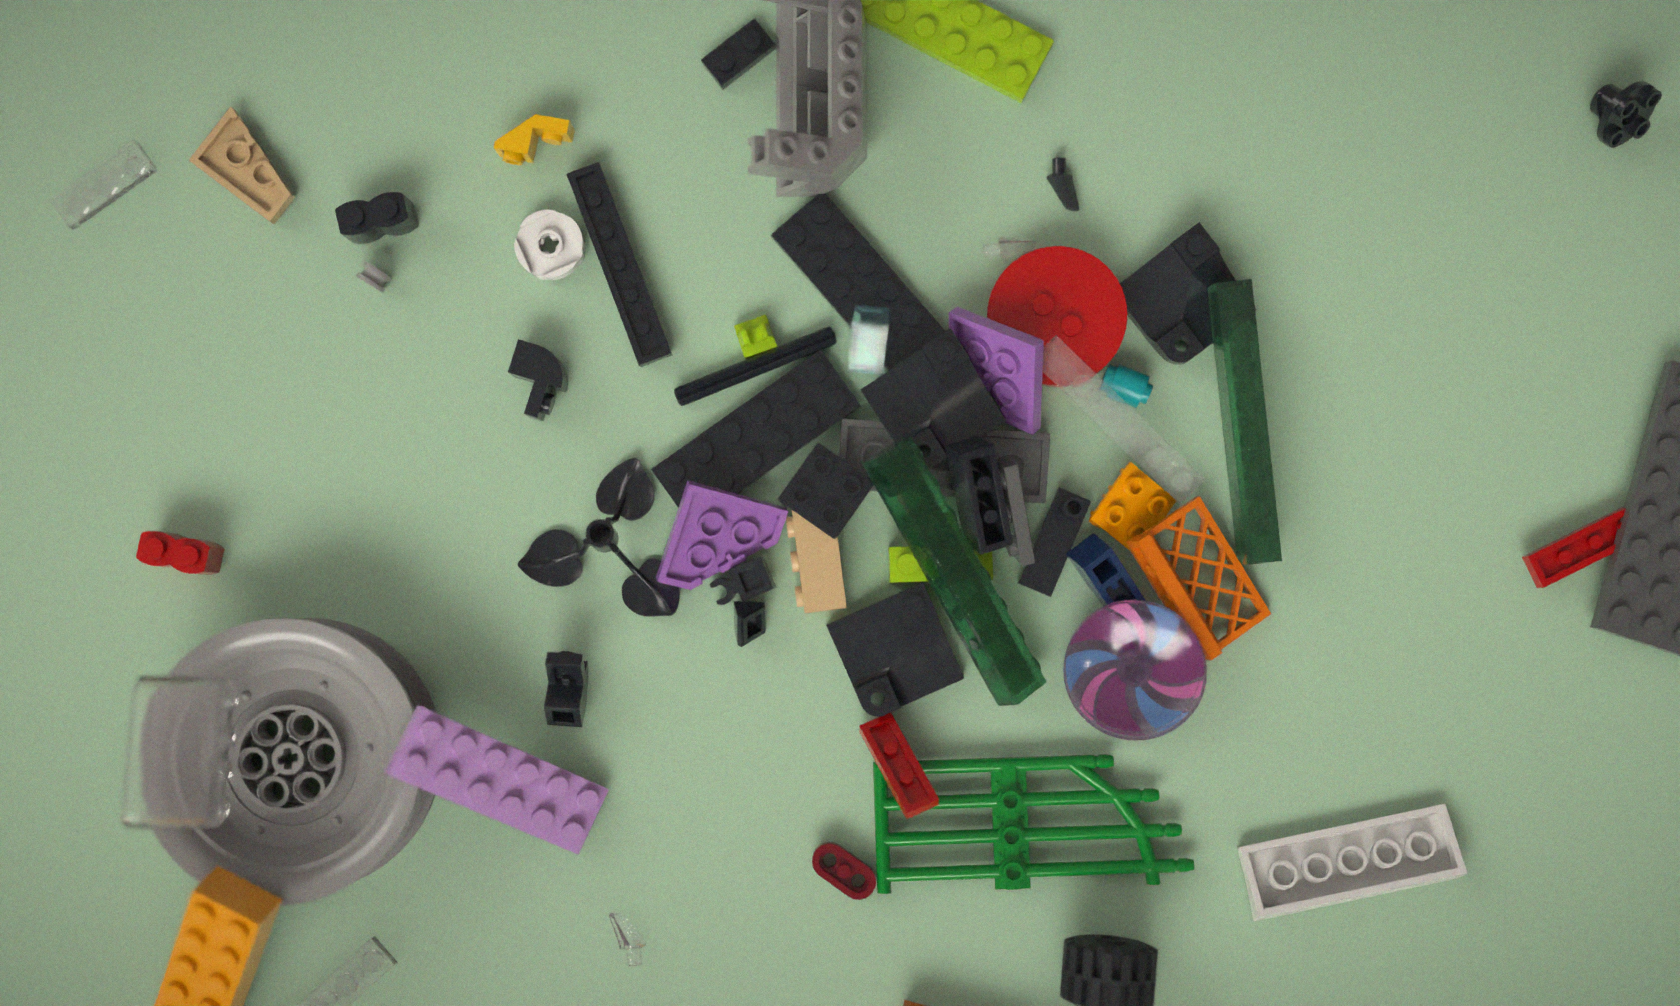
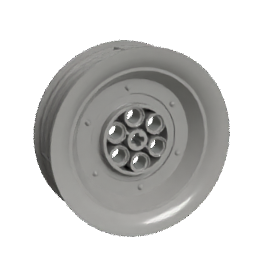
[137,618,436,905]

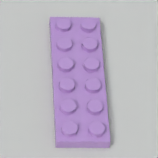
[385,705,609,855]

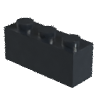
[945,436,1013,555]

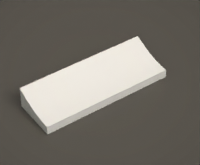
[1237,804,1467,922]

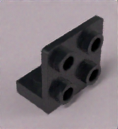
[777,442,874,539]

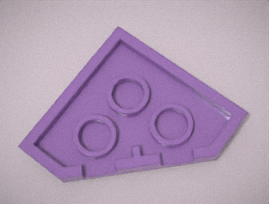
[949,307,1044,435]
[656,480,788,590]

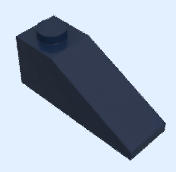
[1066,533,1157,641]

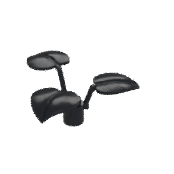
[518,458,680,617]

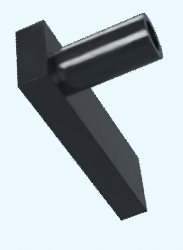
[1018,487,1091,597]

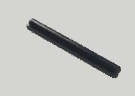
[674,327,837,406]

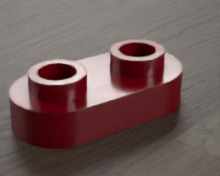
[812,842,876,900]

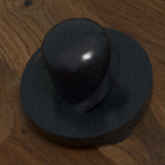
[1590,81,1662,148]

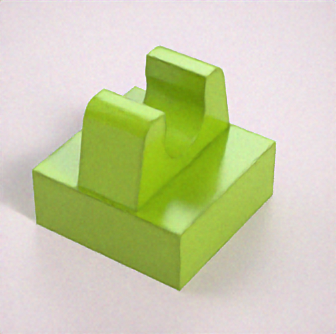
[734,315,777,360]

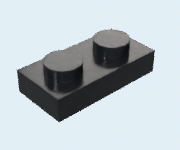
[701,18,776,90]

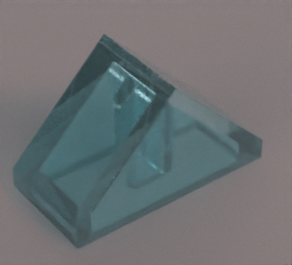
[848,305,889,375]

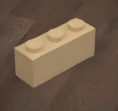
[786,510,847,613]

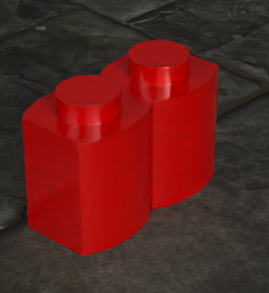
[136,531,225,575]

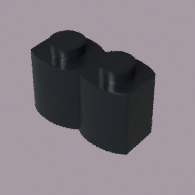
[335,192,418,244]

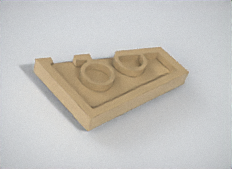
[189,107,295,224]

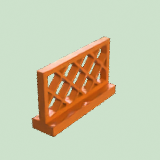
[1125,496,1271,661]

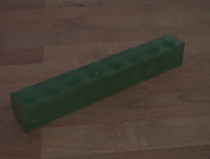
[1207,279,1282,565]
[862,437,1047,706]

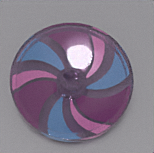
[1063,600,1207,741]

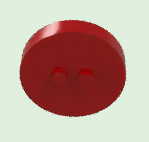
[987,246,1128,387]

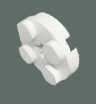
[514,209,585,280]

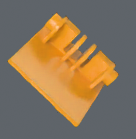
[1089,461,1177,552]

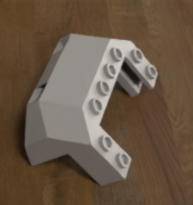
[748,0,867,197]

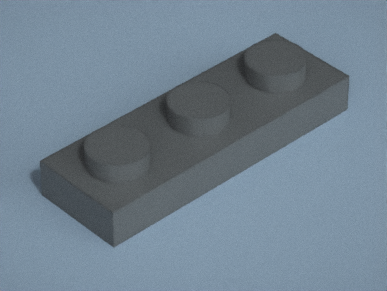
[997,455,1035,566]

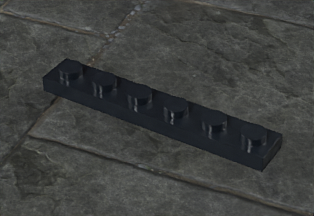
[566,162,672,367]

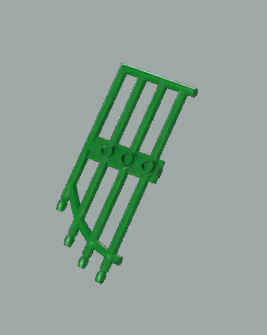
[873,754,1194,894]

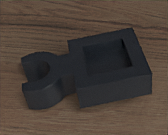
[709,556,776,605]

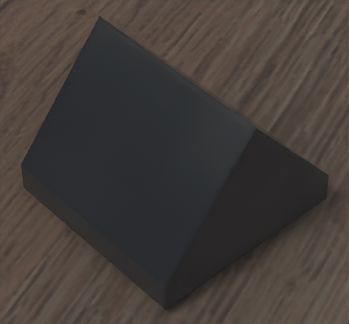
[734,601,765,647]

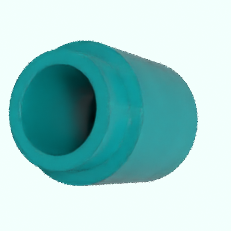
[1099,364,1153,408]

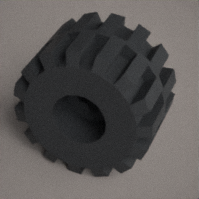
[1060,934,1158,1006]

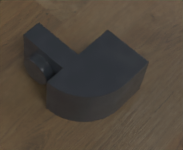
[508,339,568,421]
[544,651,588,727]

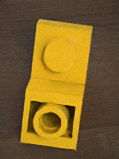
[494,114,575,165]

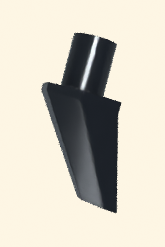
[1047,157,1079,211]

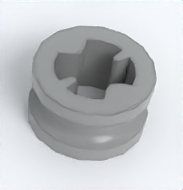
[356,261,392,293]

